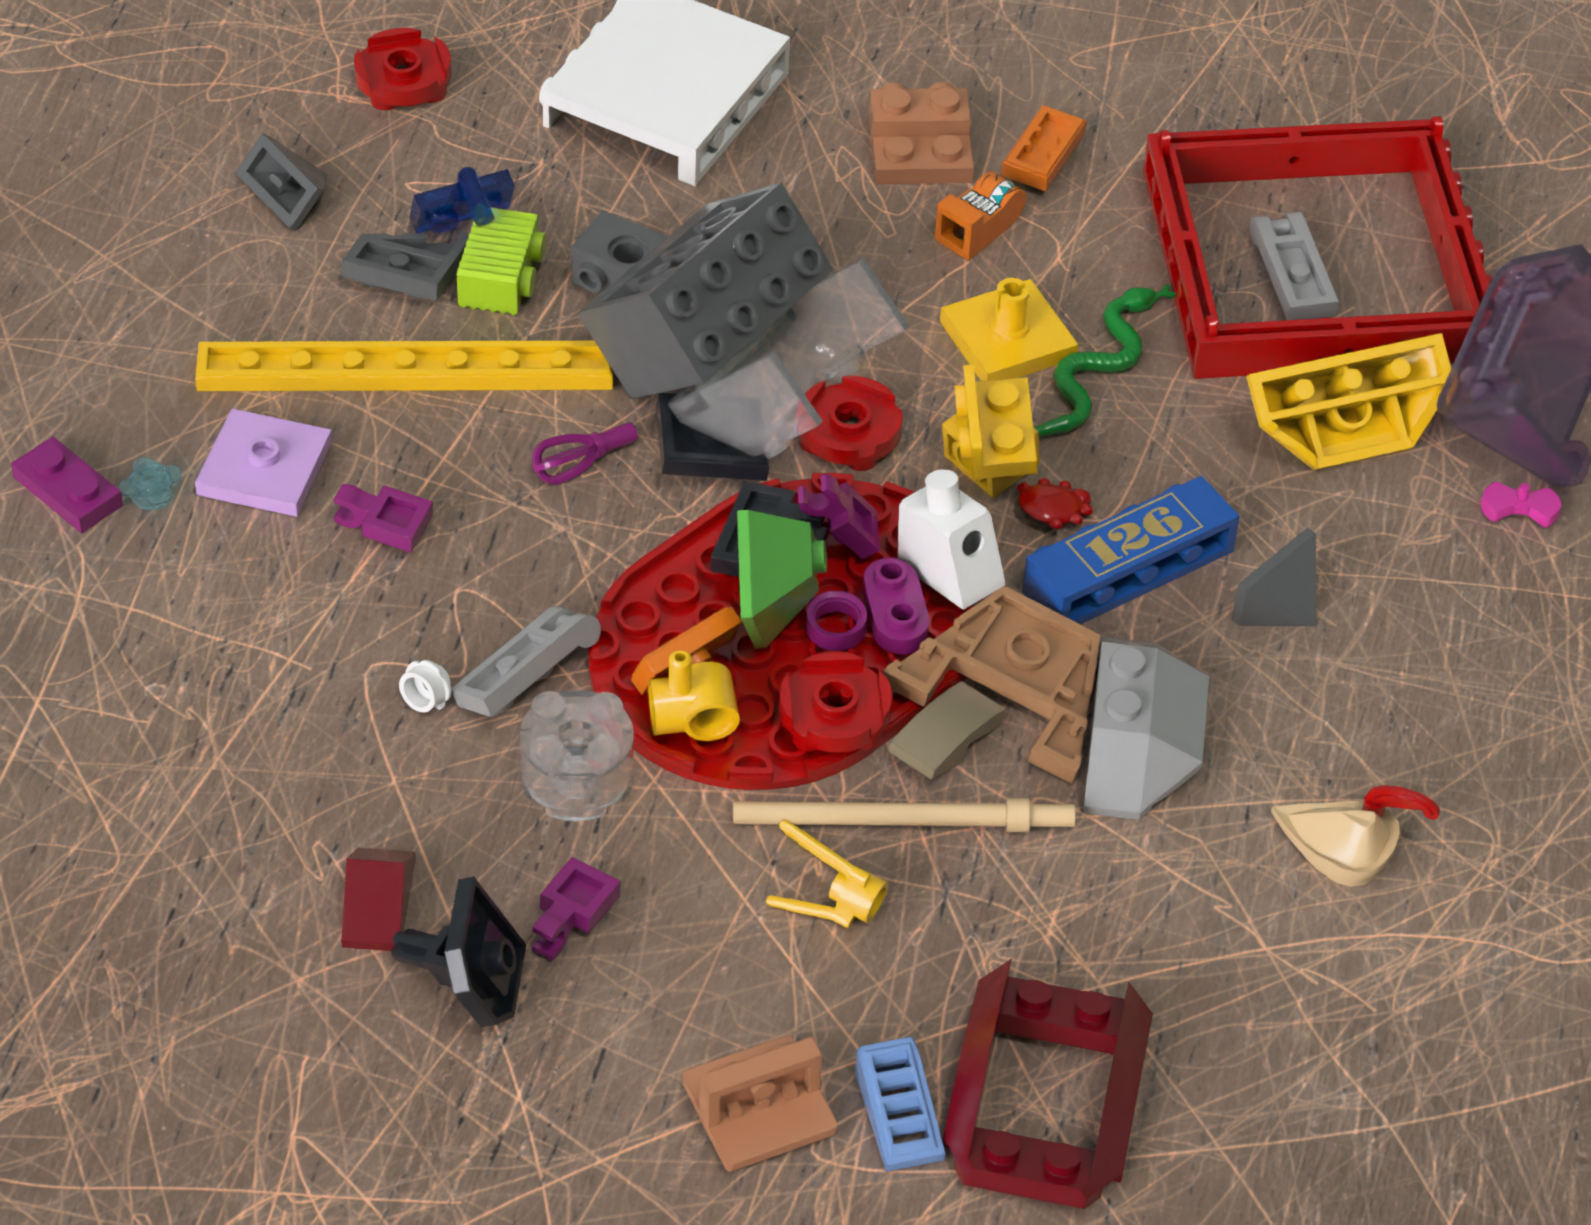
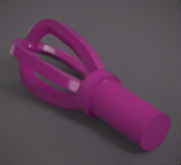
[531,422,638,485]

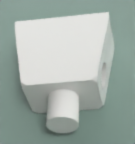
[898,470,1005,610]

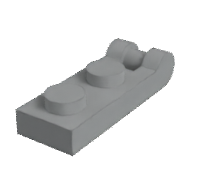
[1249,211,1339,320]
[451,606,601,717]

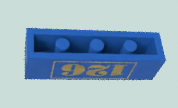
[1022,475,1240,625]

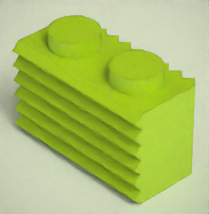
[457,206,547,316]

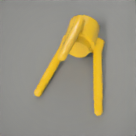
[766,819,889,929]

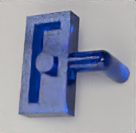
[409,167,515,233]

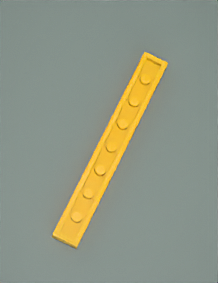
[195,340,613,391]

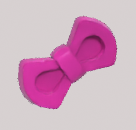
[1480,482,1561,528]

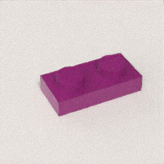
[11,436,123,534]

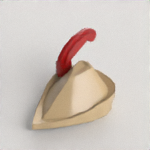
[1271,785,1440,887]

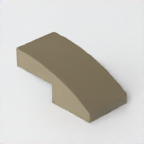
[888,681,1006,780]

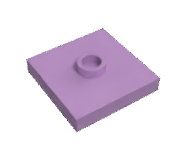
[195,409,332,517]

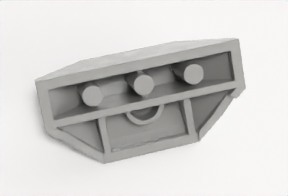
[1083,636,1209,820]

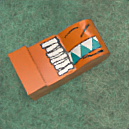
[935,171,1026,261]

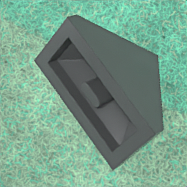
[236,133,328,230]
[1232,528,1316,626]

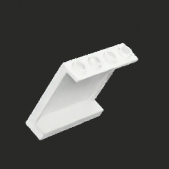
[539,0,790,186]

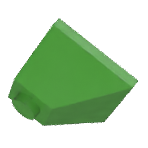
[737,510,827,649]

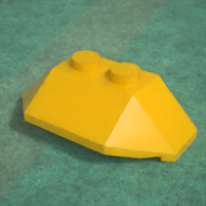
[1246,333,1455,470]

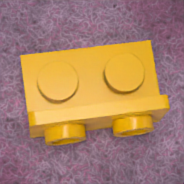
[954,364,1038,479]

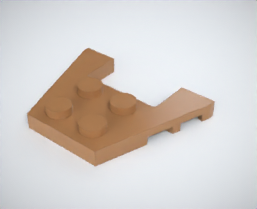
[883,586,1101,784]

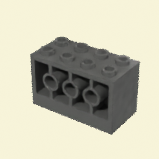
[577,182,834,399]

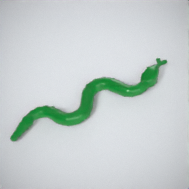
[1035,284,1176,437]

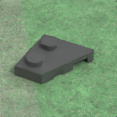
[342,232,469,301]

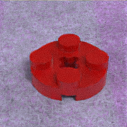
[354,28,451,111]
[798,375,903,471]
[779,652,892,752]

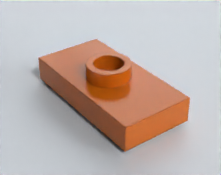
[1001,105,1087,192]
[631,606,742,695]

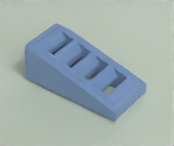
[855,1037,945,1172]

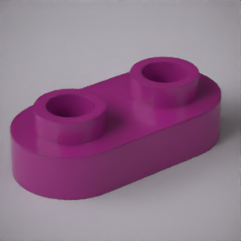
[863,558,929,654]

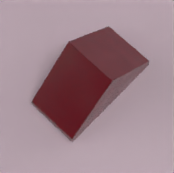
[341,848,416,951]

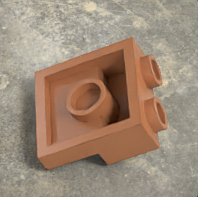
[868,82,974,184]

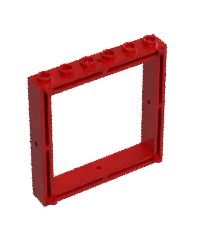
[1143,116,1507,379]

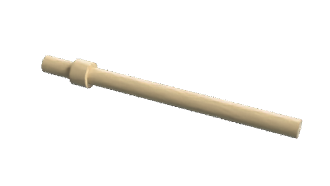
[733,798,1075,832]

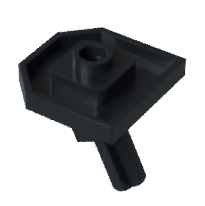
[391,876,527,1027]

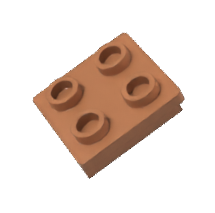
[682,1035,838,1172]

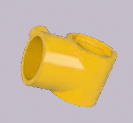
[648,650,740,741]

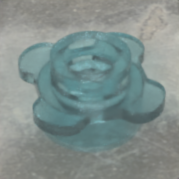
[119,457,182,510]

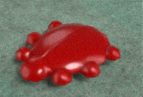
[1017,478,1093,529]

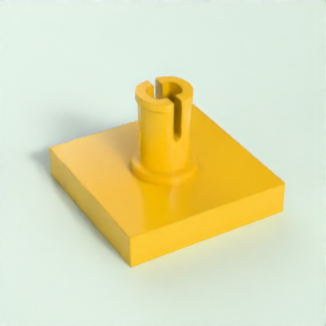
[940,278,1078,382]

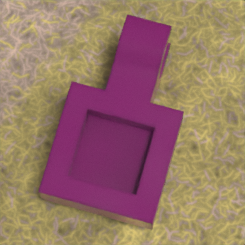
[798,473,880,559]
[334,484,433,553]
[532,857,621,961]

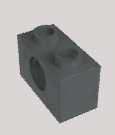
[571,210,667,294]

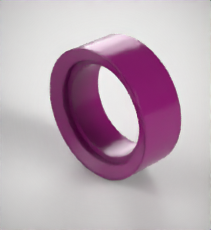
[806,591,867,651]

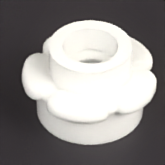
[399,660,452,713]

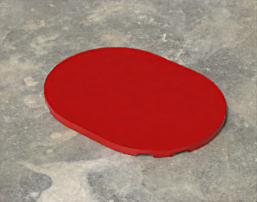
[588,473,994,790]

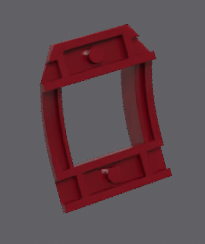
[942,959,1153,1209]

